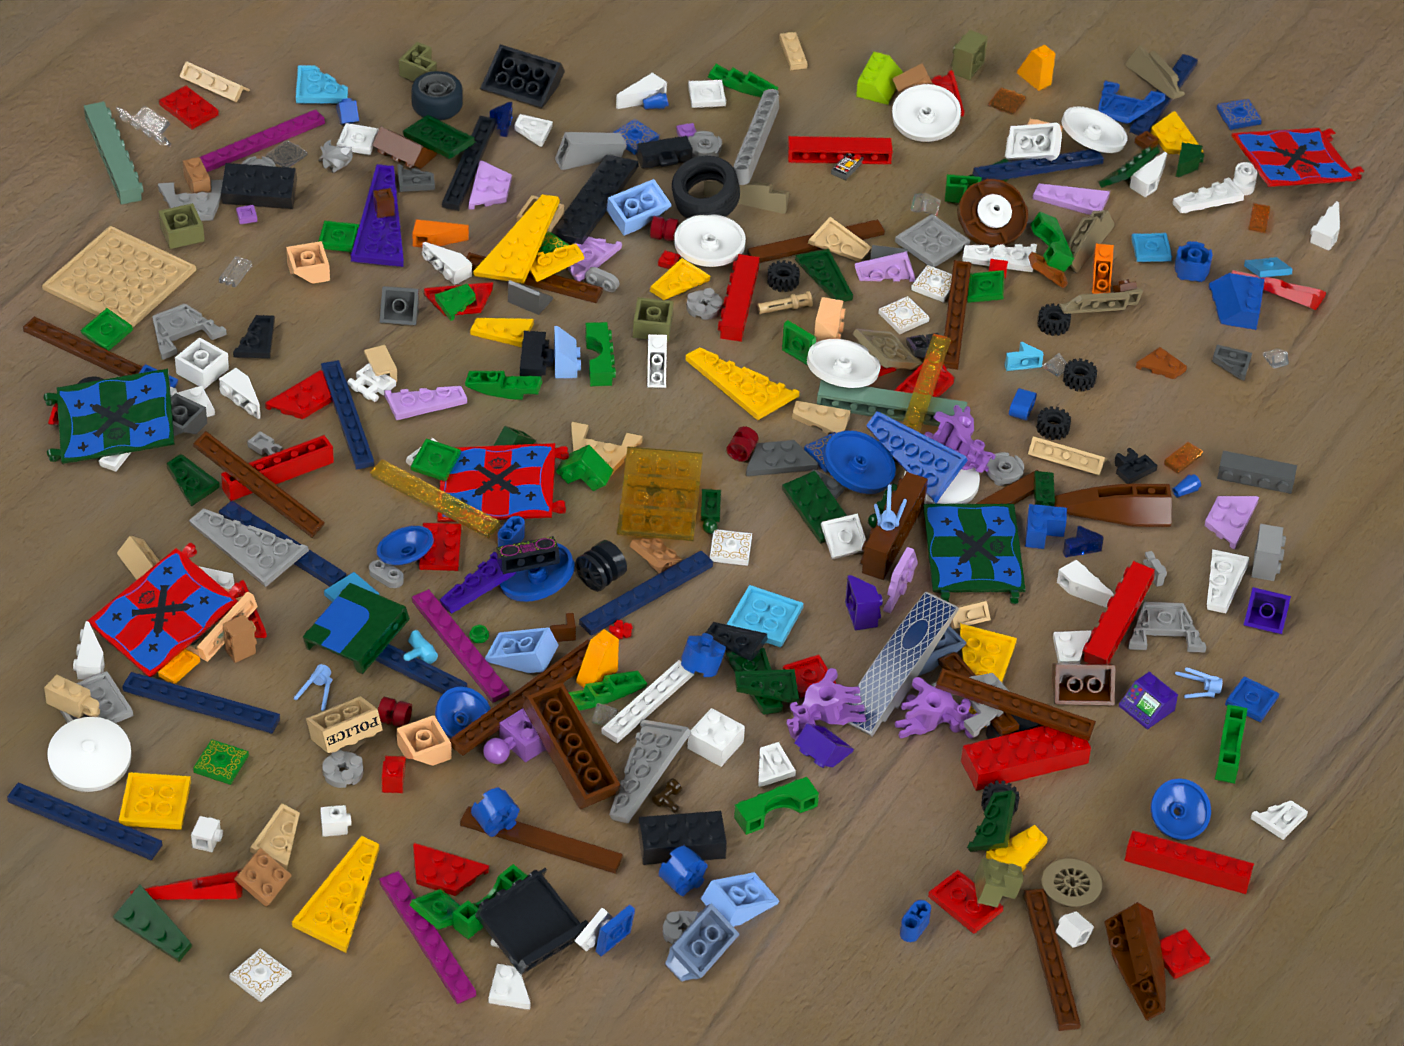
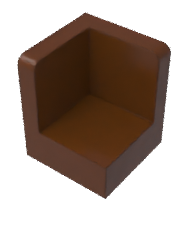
[373,188,395,218]
[550,613,576,642]

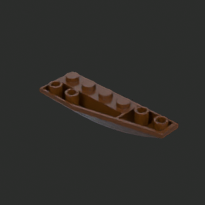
[1055,484,1172,527]
[1104,902,1166,1021]

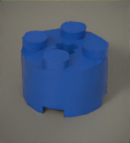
[1174,242,1213,282]
[681,633,726,677]
[471,787,520,837]
[659,845,708,896]

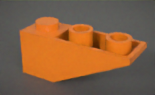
[412,219,469,248]
[1092,244,1114,294]

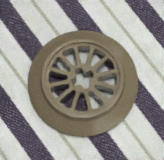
[1042,859,1102,907]

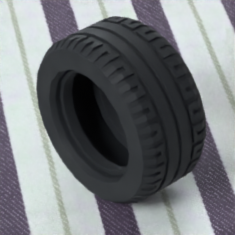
[671,155,740,219]

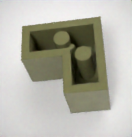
[399,42,437,81]
[974,858,1024,907]

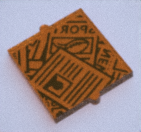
[988,87,1026,115]

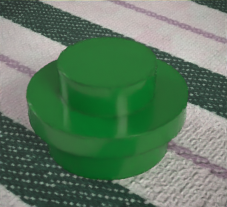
[469,625,489,643]

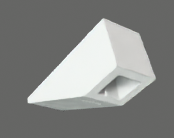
[616,73,667,109]
[1130,152,1167,197]
[1310,201,1340,250]
[422,242,472,285]
[647,335,667,388]
[219,368,261,419]
[1057,560,1115,608]
[73,621,105,680]

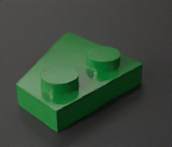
[435,284,476,321]

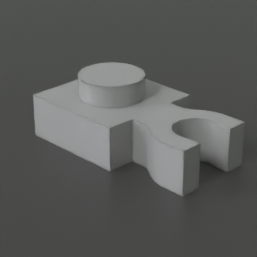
[247,431,283,456]
[1143,551,1167,587]

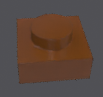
[1134,131,1159,149]
[1113,279,1137,293]

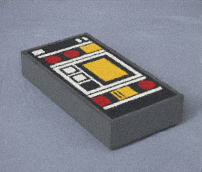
[831,153,864,180]

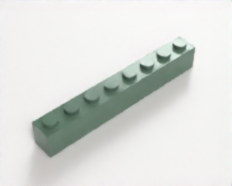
[84,102,144,205]
[817,380,967,427]

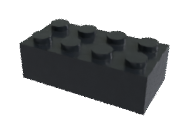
[221,163,297,209]
[638,811,727,865]

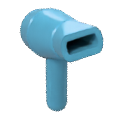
[403,630,438,664]

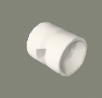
[1233,162,1258,195]

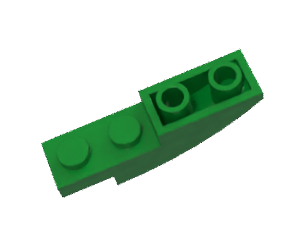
[465,371,542,400]

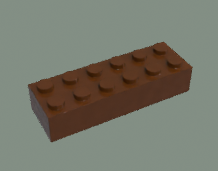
[860,472,928,580]
[523,682,620,810]

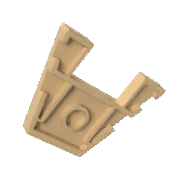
[571,422,643,474]

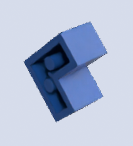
[1025,504,1067,549]

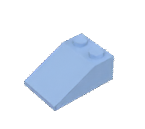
[607,179,671,236]
[485,627,559,673]
[701,872,779,926]

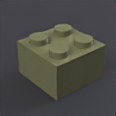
[951,30,988,81]
[159,203,204,249]
[633,297,674,342]

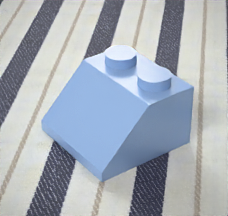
[554,326,581,378]

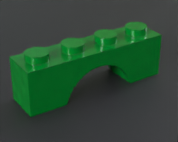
[1030,211,1074,272]
[585,322,616,386]
[1215,704,1248,784]
[734,776,819,835]
[453,864,528,939]

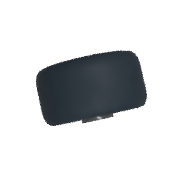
[411,71,463,121]

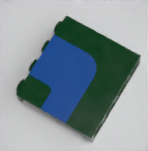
[303,583,410,674]

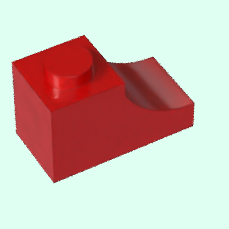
[382,756,406,793]

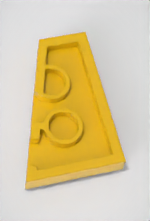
[530,244,585,282]
[650,258,711,300]
[470,318,534,347]
[986,825,1048,872]

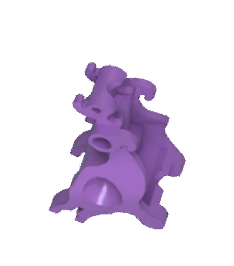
[925,405,996,473]
[787,668,866,741]
[895,677,978,739]

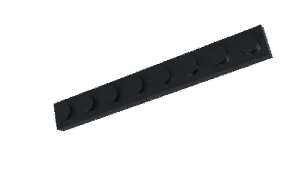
[442,116,496,211]

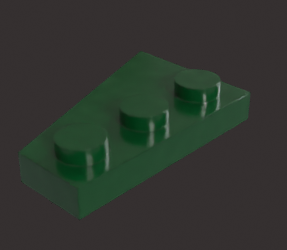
[167,454,220,507]
[735,669,799,704]
[967,790,1016,852]

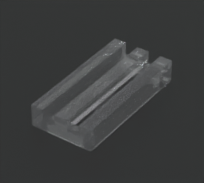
[219,256,252,288]

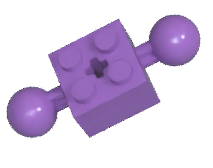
[483,709,546,764]

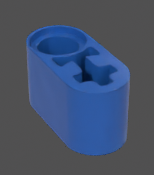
[1009,388,1037,421]
[497,516,525,547]
[900,900,931,942]

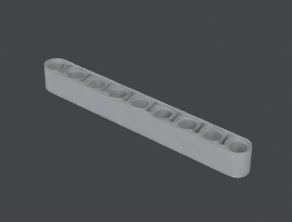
[734,89,779,185]

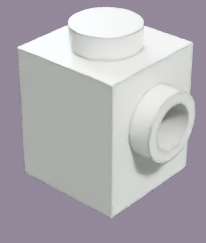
[320,805,351,837]
[191,816,223,852]
[1056,911,1094,948]

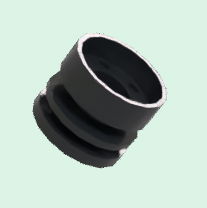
[575,540,627,592]

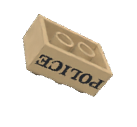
[306,696,383,753]

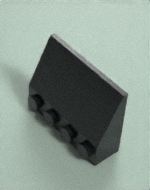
[480,44,565,109]

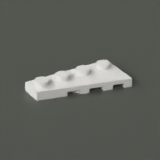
[1173,178,1244,213]
[962,244,1037,272]
[1207,549,1249,613]

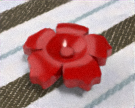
[609,620,633,639]

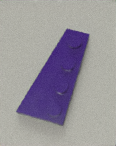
[440,551,516,614]

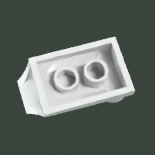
[1005,123,1062,161]

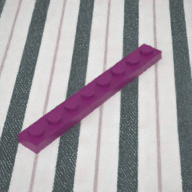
[200,109,325,172]
[412,589,510,703]
[379,871,476,1004]

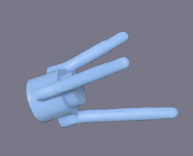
[874,485,907,530]
[294,664,332,711]
[1175,667,1222,698]

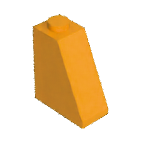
[1017,45,1056,91]
[576,629,619,688]

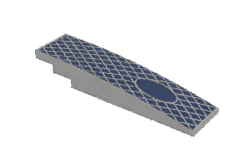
[846,592,959,737]

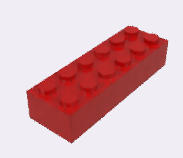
[961,726,1091,791]

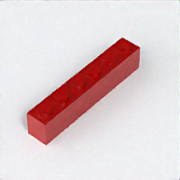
[787,136,892,164]
[718,254,760,342]
[221,435,334,501]
[1082,561,1155,664]
[1124,830,1254,894]

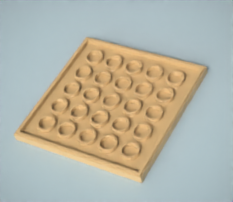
[42,226,196,327]

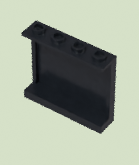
[475,867,589,975]

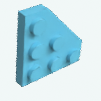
[296,65,348,104]

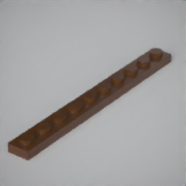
[449,640,590,756]

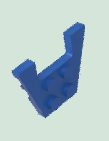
[1098,81,1165,124]

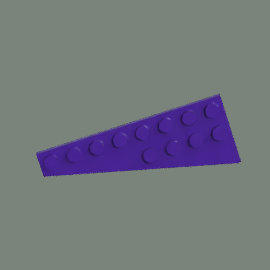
[351,164,404,267]

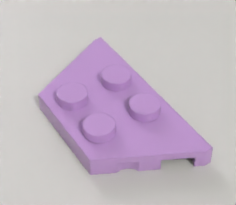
[469,161,512,210]
[567,237,622,282]
[1204,496,1259,549]
[883,547,918,613]

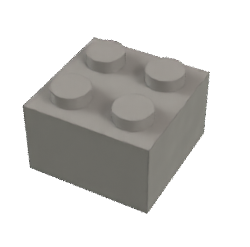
[1251,524,1286,581]

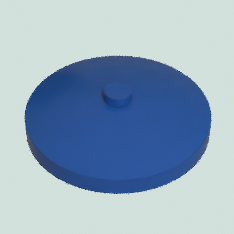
[823,431,896,494]
[499,543,575,602]

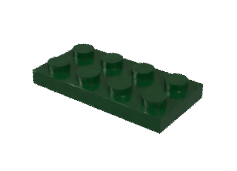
[403,115,475,159]
[782,471,847,544]

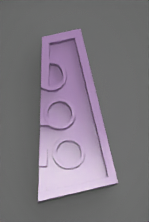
[1033,184,1110,215]
[385,386,467,420]

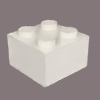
[175,338,229,389]
[688,708,745,767]

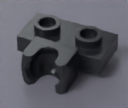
[906,333,944,358]
[1114,448,1158,484]

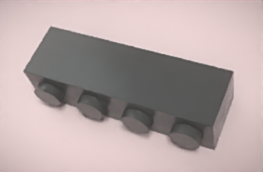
[1217,451,1297,494]

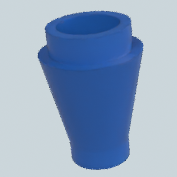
[643,92,669,109]
[1172,474,1201,498]

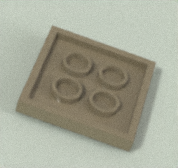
[853,328,923,370]

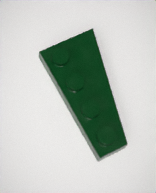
[1099,146,1160,188]
[795,249,853,302]
[726,648,783,715]
[113,885,193,962]

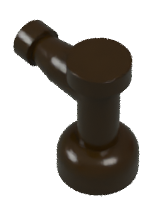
[652,778,682,813]

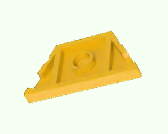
[1151,111,1204,155]

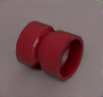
[650,216,679,242]
[726,426,759,462]
[378,696,413,727]

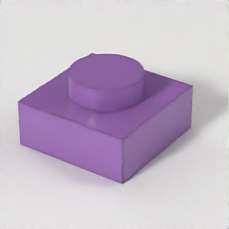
[676,123,697,138]
[236,205,257,224]

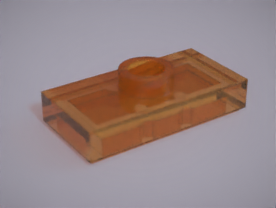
[1249,203,1270,233]
[1164,442,1203,474]

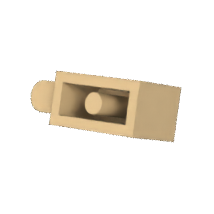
[44,674,100,718]

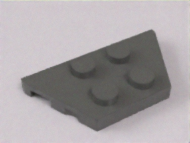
[746,440,818,476]

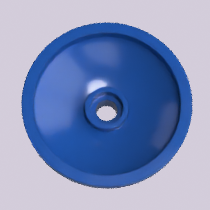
[377,526,434,565]
[435,687,491,739]
[1151,779,1211,840]

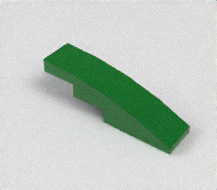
[708,64,779,98]
[569,670,647,711]

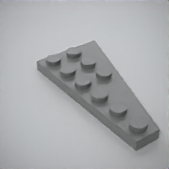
[189,509,309,587]
[609,719,691,823]

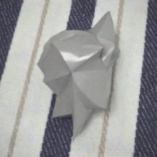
[318,140,353,173]

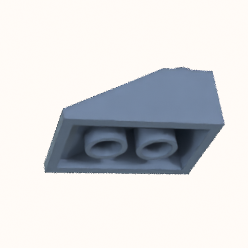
[918,626,966,676]

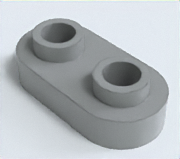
[585,267,620,292]
[369,560,404,588]

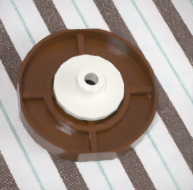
[957,179,1028,248]

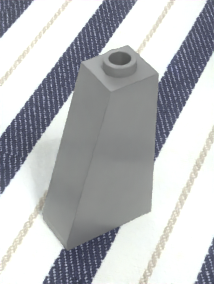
[555,132,626,170]

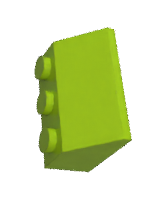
[856,52,904,105]

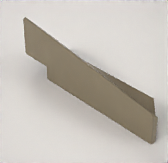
[1126,45,1184,99]
[704,181,790,214]
[1068,210,1115,273]
[1059,289,1143,314]

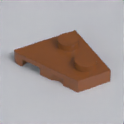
[1028,252,1068,288]
[1136,347,1187,379]

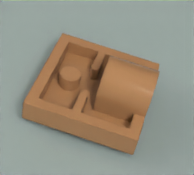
[630,538,682,574]
[234,847,292,907]

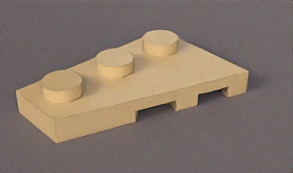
[808,217,872,262]
[792,401,851,434]
[250,804,300,870]

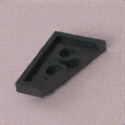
[233,315,275,358]
[705,622,768,662]

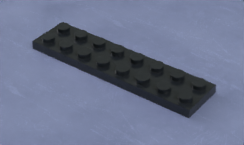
[551,155,639,245]

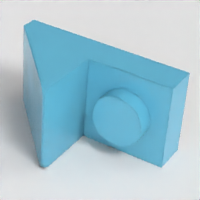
[1005,342,1044,371]

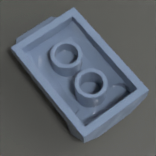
[665,903,740,981]

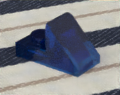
[490,102,513,137]
[1063,526,1104,558]

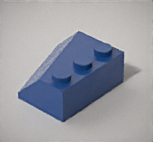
[1209,273,1265,330]

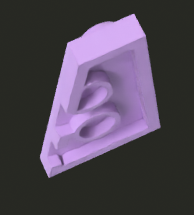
[855,252,916,282]

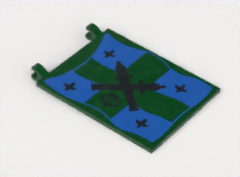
[44,369,175,464]
[923,504,1026,604]

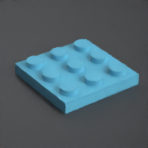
[727,585,803,648]

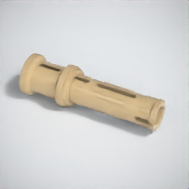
[757,291,813,315]

